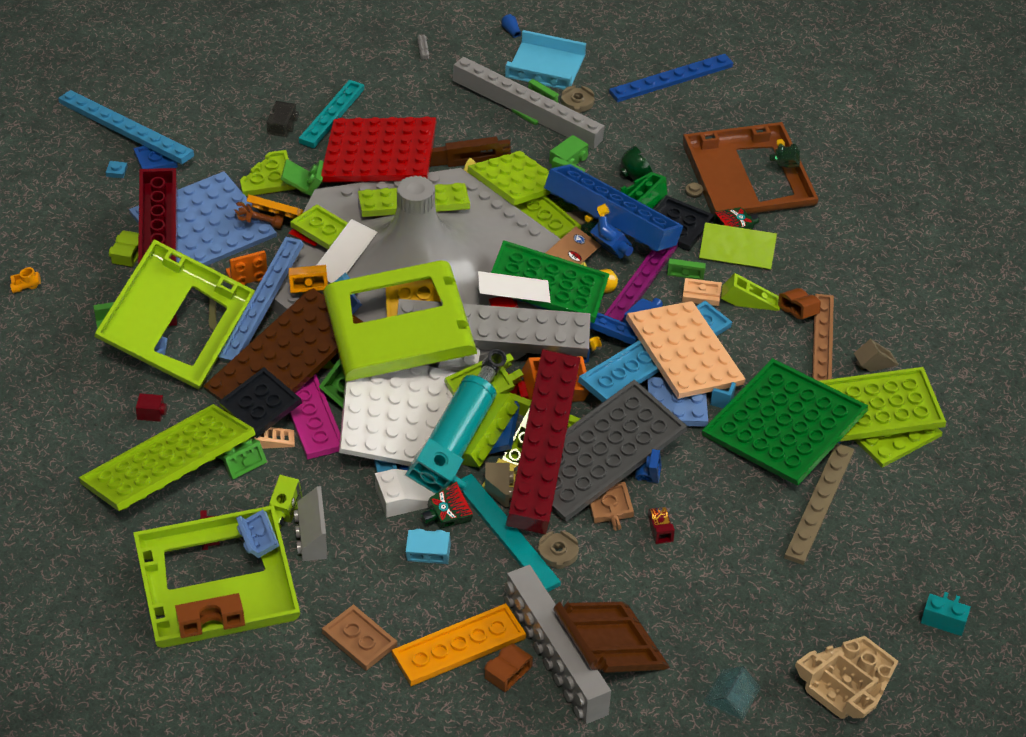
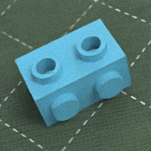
[406,529,451,564]

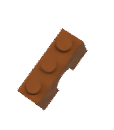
[175,593,245,638]

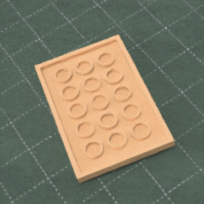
[626,301,746,399]

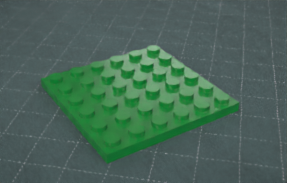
[702,358,868,486]

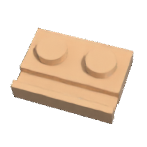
[682,278,722,306]

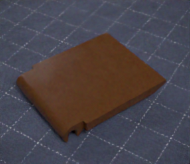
[553,602,670,673]

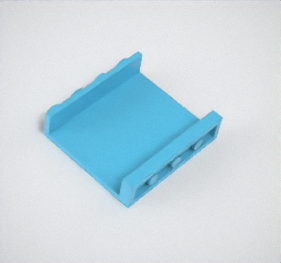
[505,30,586,90]

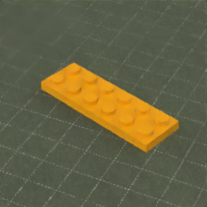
[392,603,526,686]

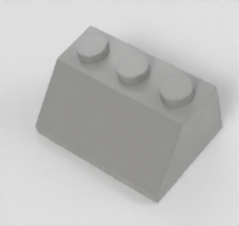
[294,486,327,561]

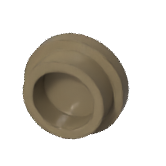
[686,182,703,197]

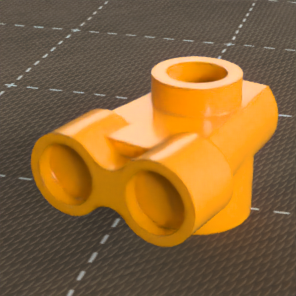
[10,267,41,293]

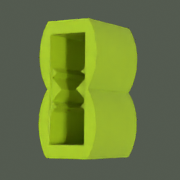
[109,230,139,267]

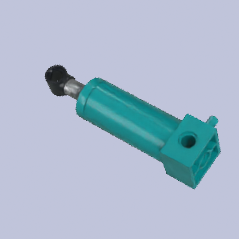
[405,349,507,494]

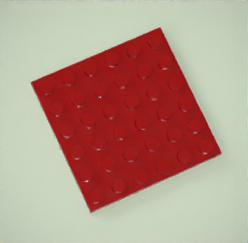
[321,116,437,182]

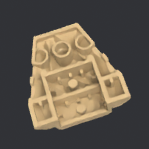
[795,636,898,719]

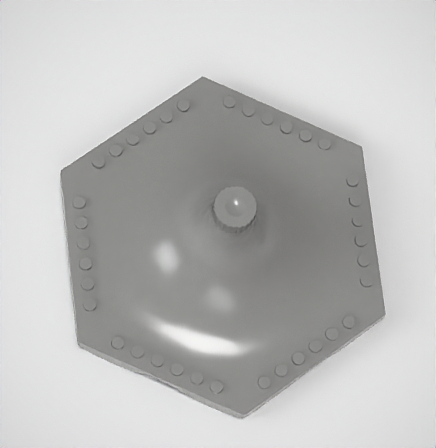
[270,168,561,367]

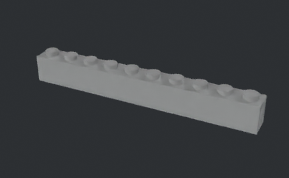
[453,57,605,149]

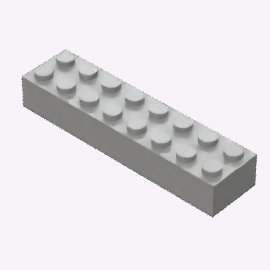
[505,565,611,725]

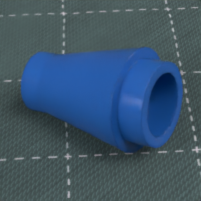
[501,14,521,38]

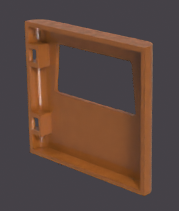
[683,122,818,214]

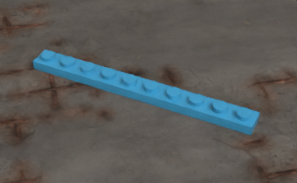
[58,90,194,164]

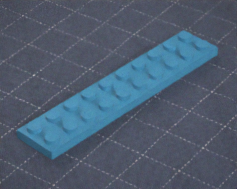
[578,301,732,402]

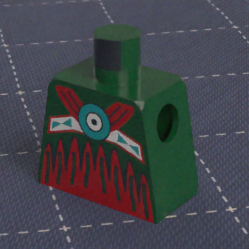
[713,207,759,230]
[421,482,473,529]

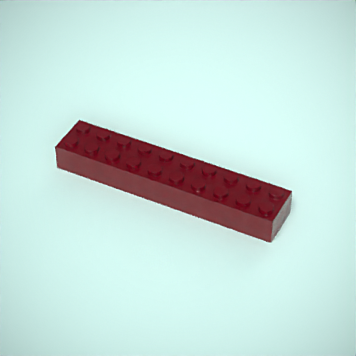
[138,168,178,326]
[506,349,581,535]

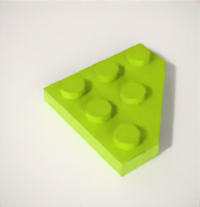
[240,150,296,196]

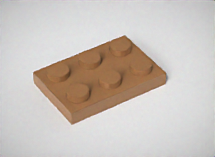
[322,604,397,671]

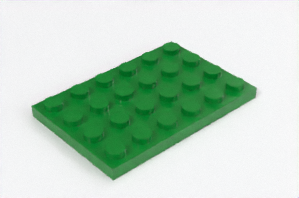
[491,240,609,323]

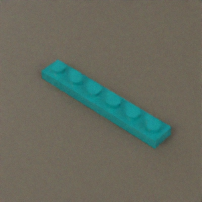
[299,80,364,148]

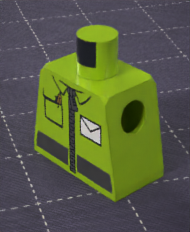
[269,475,303,528]

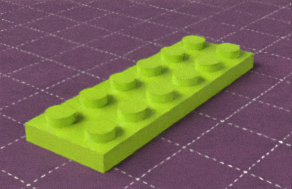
[358,183,470,217]

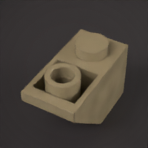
[485,462,514,507]

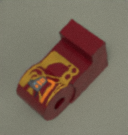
[648,507,675,544]

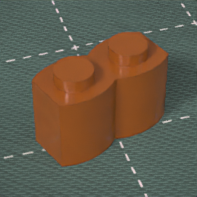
[778,288,821,319]
[484,643,533,692]

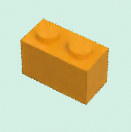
[288,265,328,293]

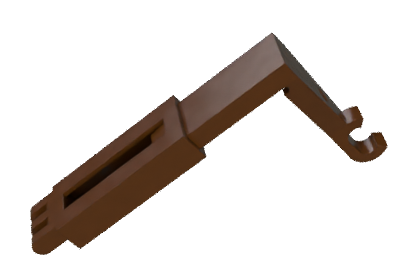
[430,136,511,167]

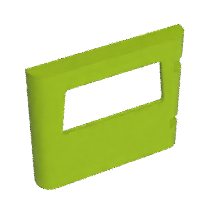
[94,239,255,390]
[323,260,477,382]
[133,505,300,648]

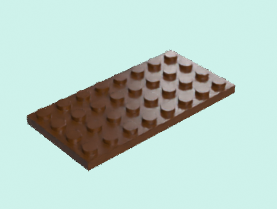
[203,288,363,401]

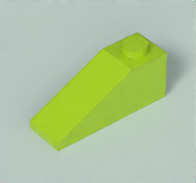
[721,273,780,311]

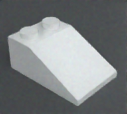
[375,469,435,518]

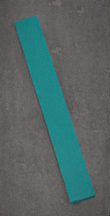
[460,474,561,592]

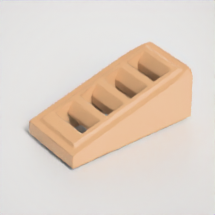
[254,427,295,449]

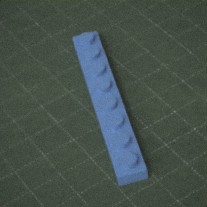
[219,237,304,363]

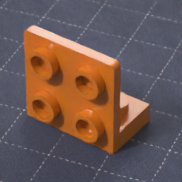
[226,250,267,287]

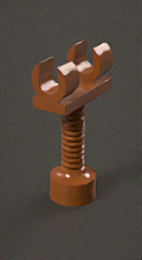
[234,202,283,229]

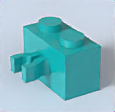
[921,592,971,636]

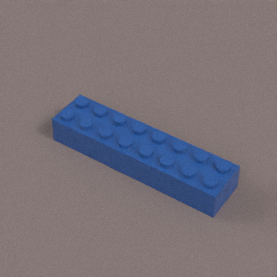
[544,164,683,251]

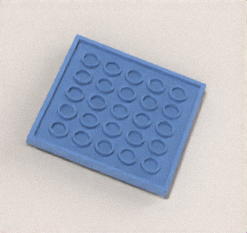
[129,171,277,266]

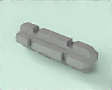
[417,35,429,60]

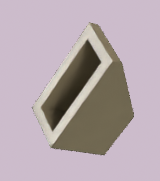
[854,339,899,372]

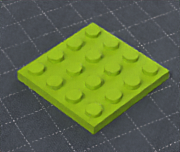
[467,151,550,206]
[854,428,943,468]

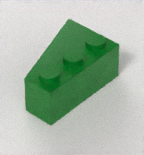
[620,172,667,208]

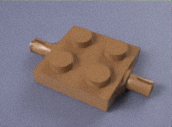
[589,481,634,531]

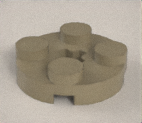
[561,85,595,113]
[538,531,579,569]

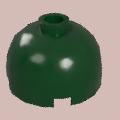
[620,146,653,181]

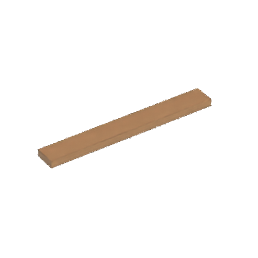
[812,294,834,381]

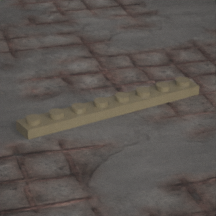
[784,443,855,565]

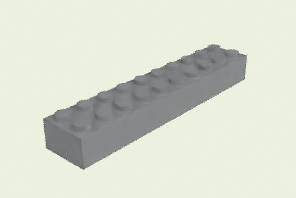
[397,299,590,357]

